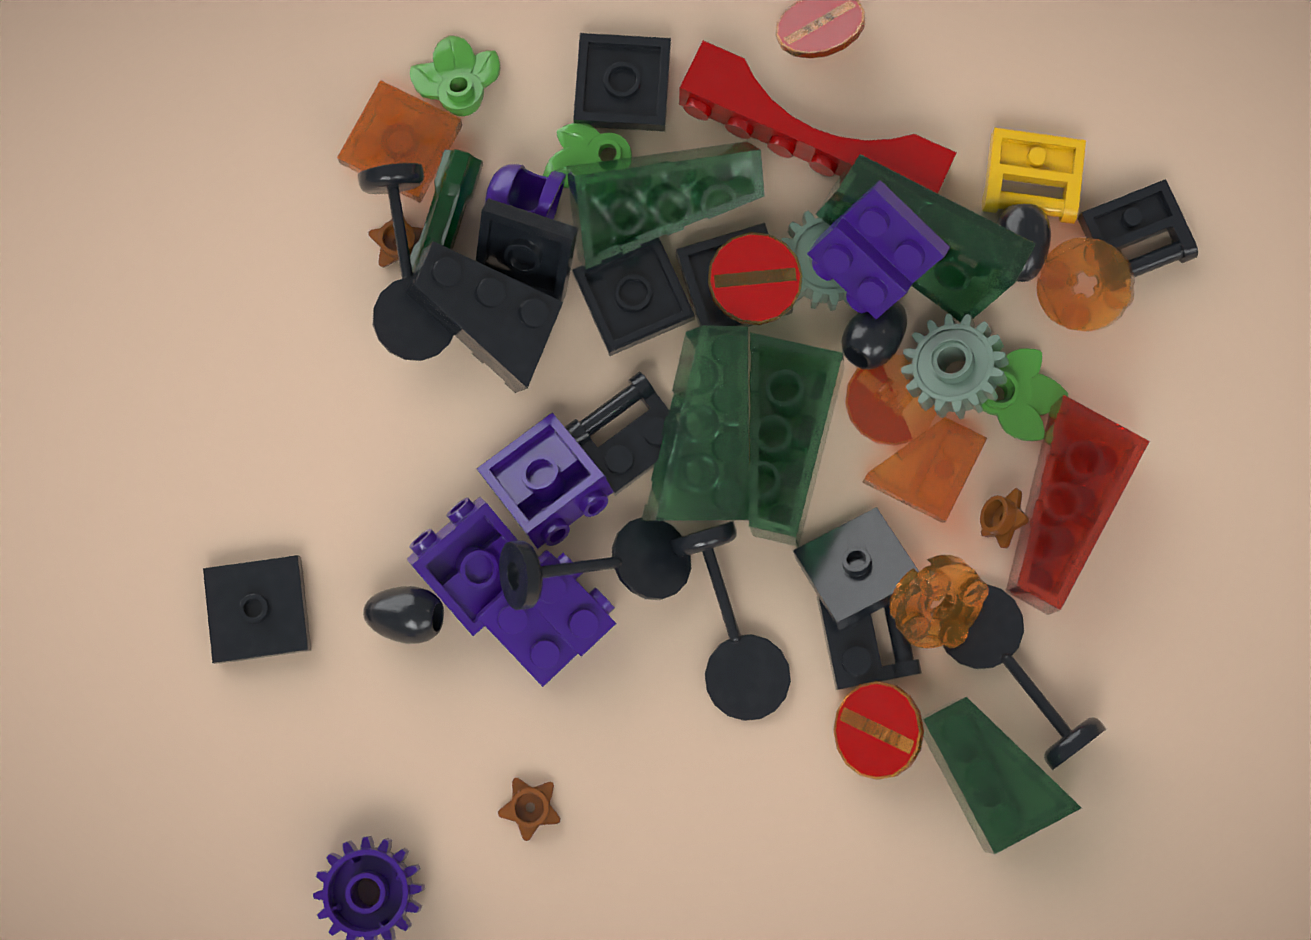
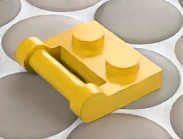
[981,128,1086,224]

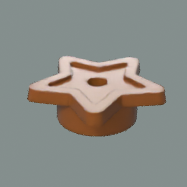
[368,218,423,268]
[980,488,1029,548]
[498,778,561,841]

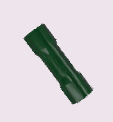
[410,149,483,273]

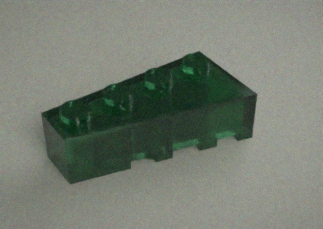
[566,141,765,269]
[815,154,1036,323]
[641,326,749,521]
[749,332,845,547]

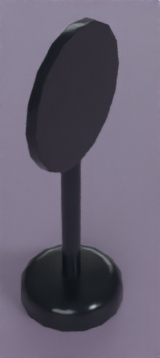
[357,163,454,361]
[499,517,692,610]
[670,521,791,721]
[937,584,1107,771]

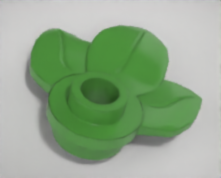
[410,35,501,116]
[543,123,632,214]
[982,348,1068,442]

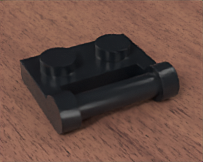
[1077,179,1198,292]
[565,372,690,496]
[817,596,922,690]

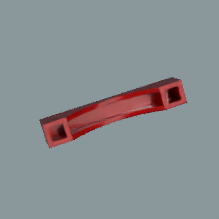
[679,40,957,215]

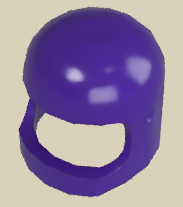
[485,164,567,220]

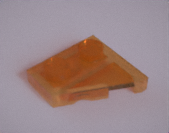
[862,417,987,523]

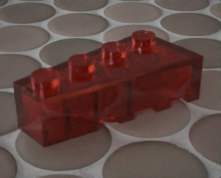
[1006,394,1150,615]

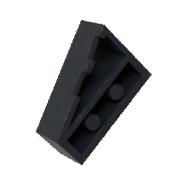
[405,241,563,393]

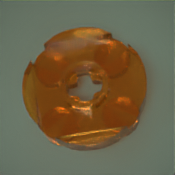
[1036,237,1135,332]
[890,555,989,648]

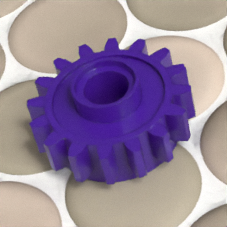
[313,836,425,940]

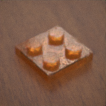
[337,80,463,203]

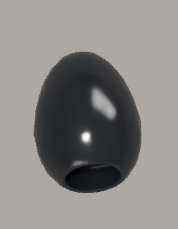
[994,204,1051,282]
[841,301,907,370]
[363,586,444,644]

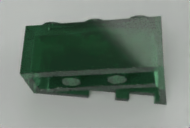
[917,697,1082,854]

